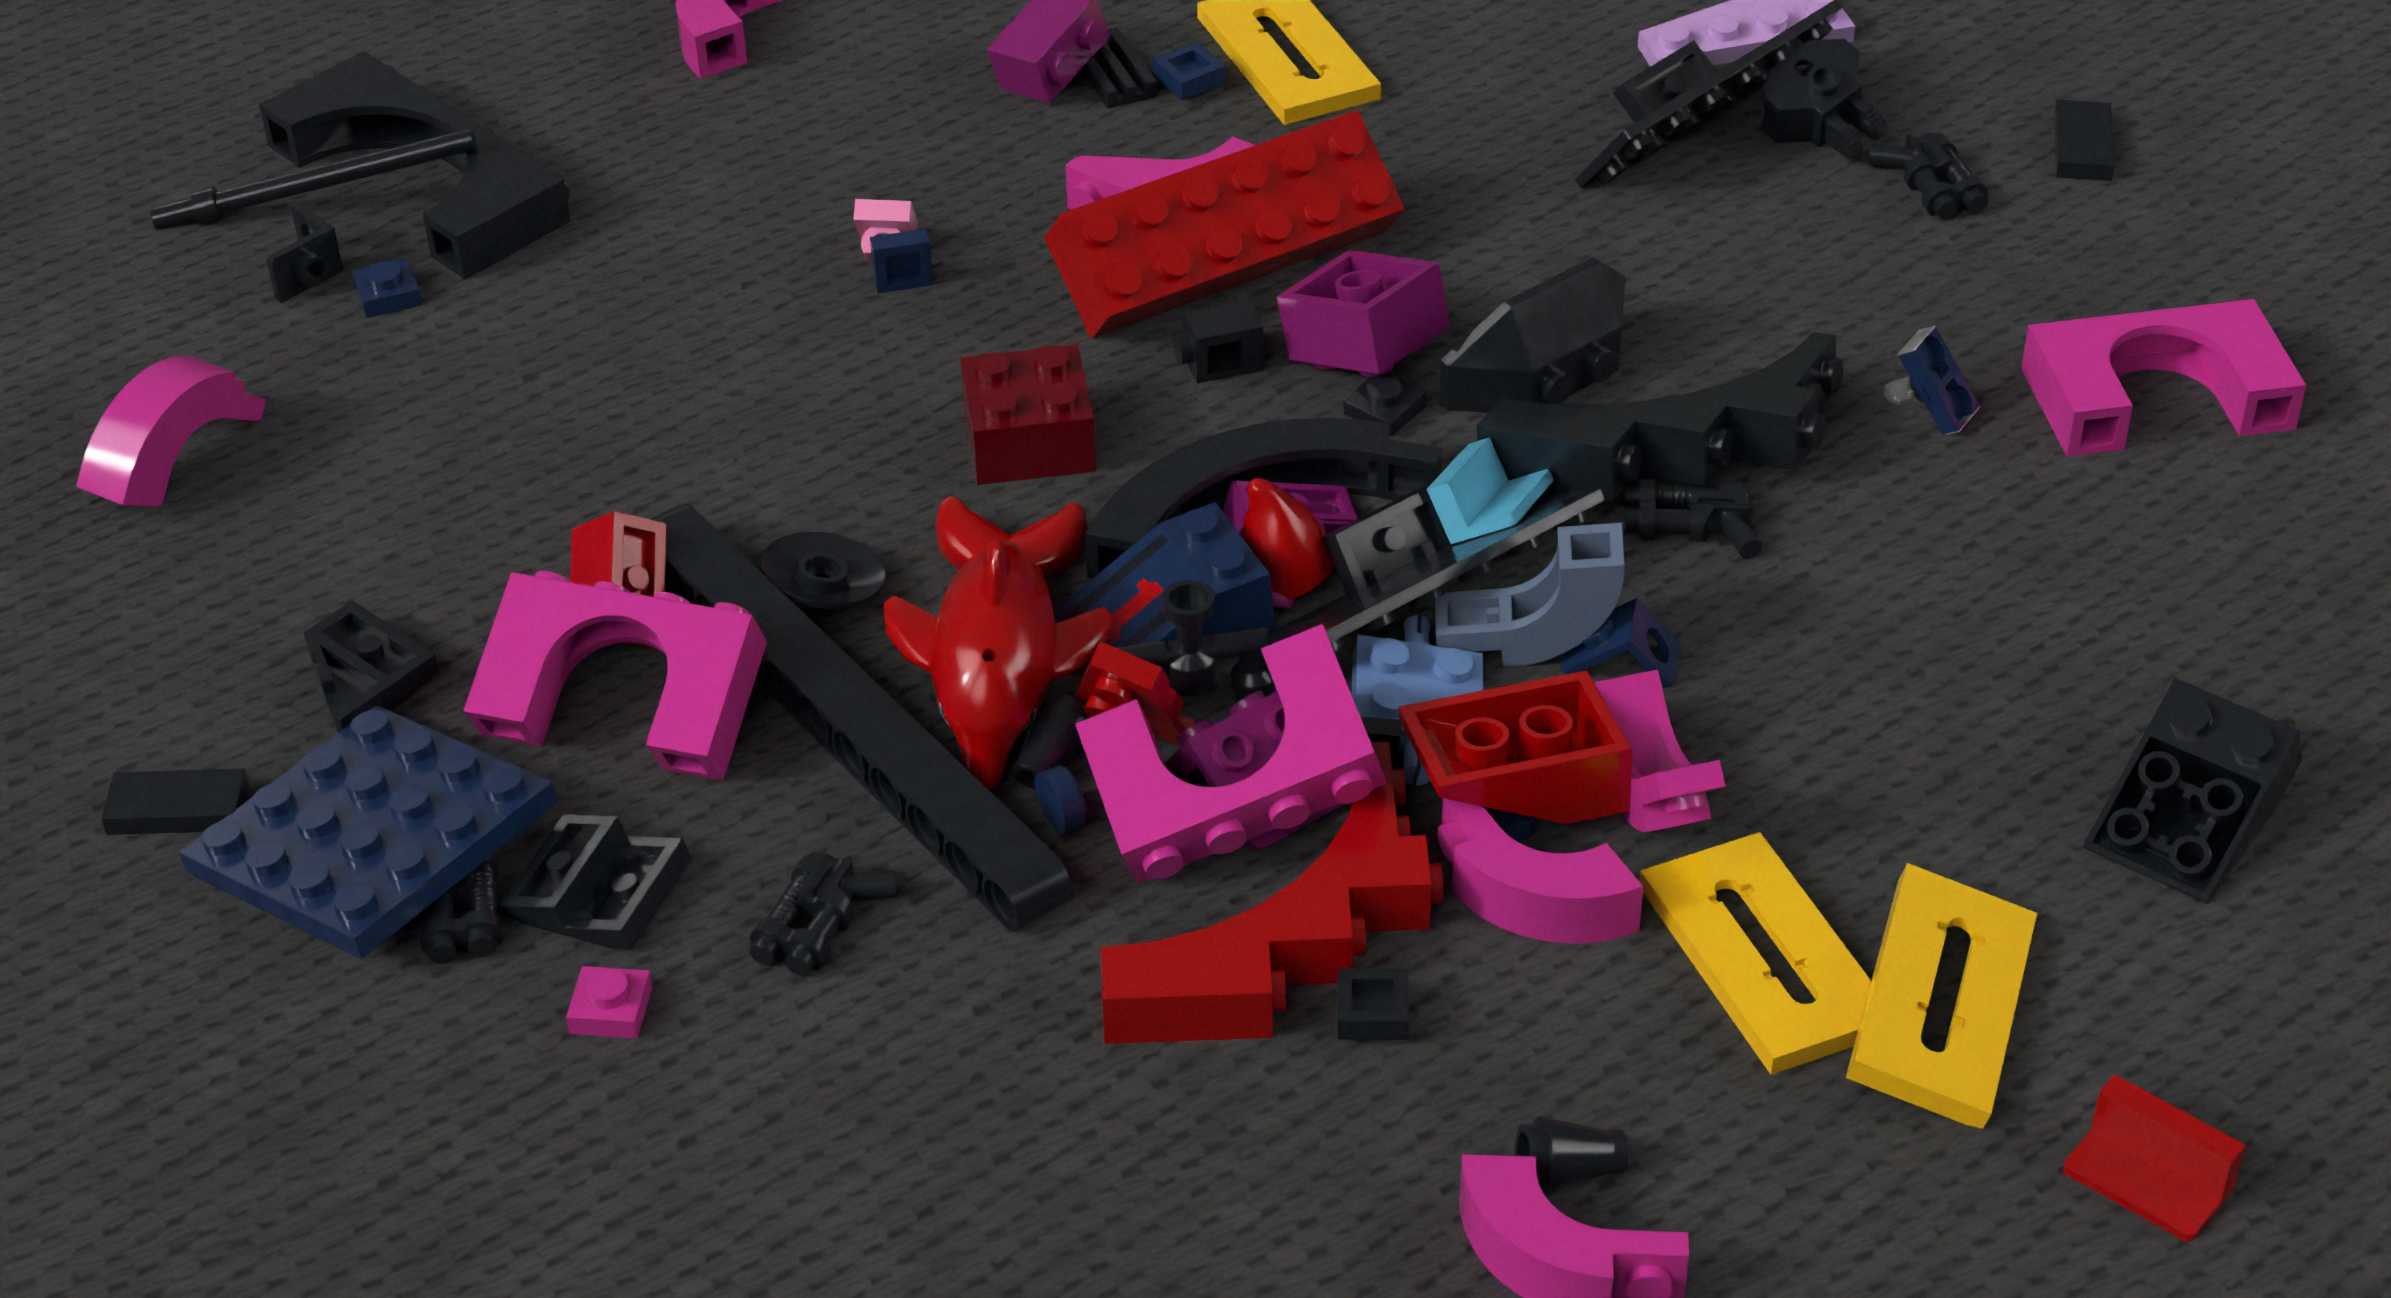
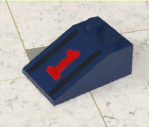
[1054,502,1276,672]

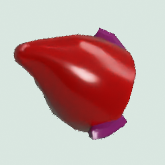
[1239,478,1334,609]

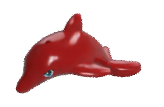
[884,496,1114,792]

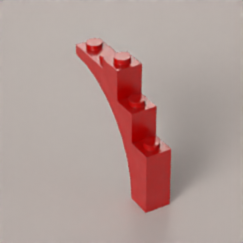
[1101,742,1443,1044]

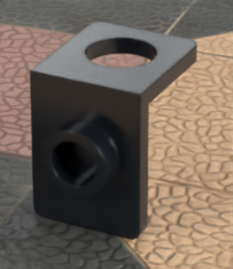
[267,203,344,303]

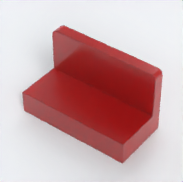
[570,511,666,648]
[2063,1074,2246,1242]

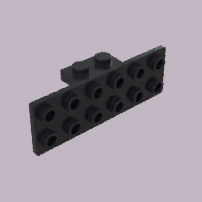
[1575,0,1843,188]
[1268,486,1606,652]

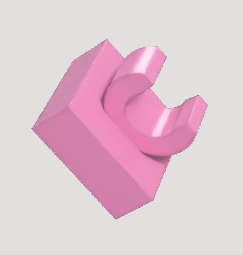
[853,199,918,260]

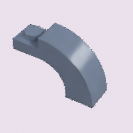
[1435,523,1625,667]

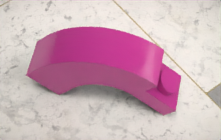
[676,0,783,79]
[76,356,267,507]
[1594,669,1726,832]

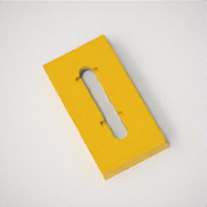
[1197,0,1381,125]
[1639,832,1871,1075]
[1846,863,2037,1129]

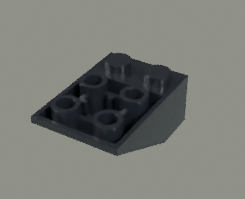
[2083,678,2302,904]

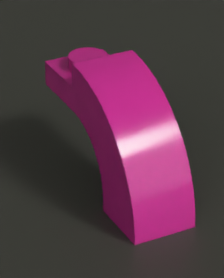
[1437,798,1643,943]
[1459,1154,1689,1298]

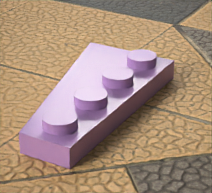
[1638,0,1855,67]

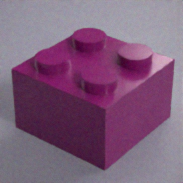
[1277,250,1450,377]

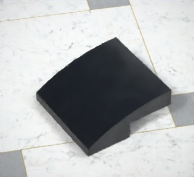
[499,814,692,950]

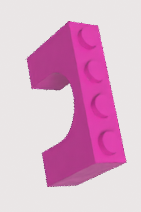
[2021,299,2306,457]
[463,571,767,781]
[1075,624,1387,883]

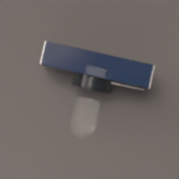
[1884,325,1980,435]

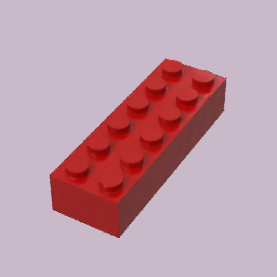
[1044,110,1405,339]

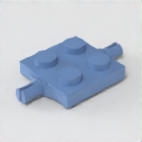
[1352,615,1483,786]

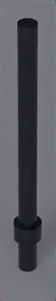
[150,128,477,229]

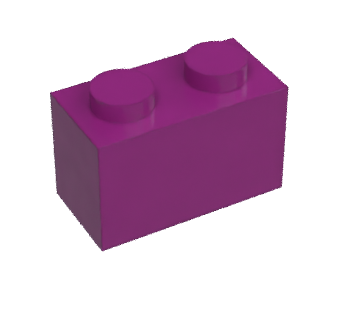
[986,0,1110,104]

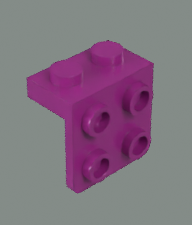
[1165,690,1345,851]

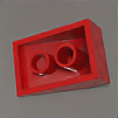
[1398,670,1632,824]

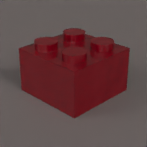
[960,345,1096,485]

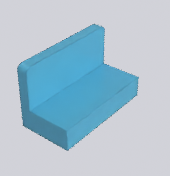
[1427,437,1554,544]

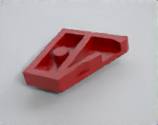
[1074,641,1197,747]

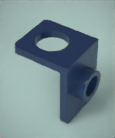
[1561,598,1679,688]

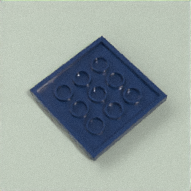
[179,705,558,959]

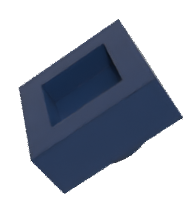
[1152,41,1226,101]
[870,229,933,294]
[352,258,422,318]

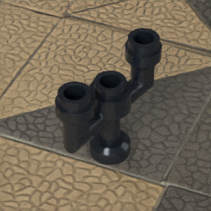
[1118,580,1275,700]

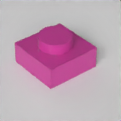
[566,966,652,1039]

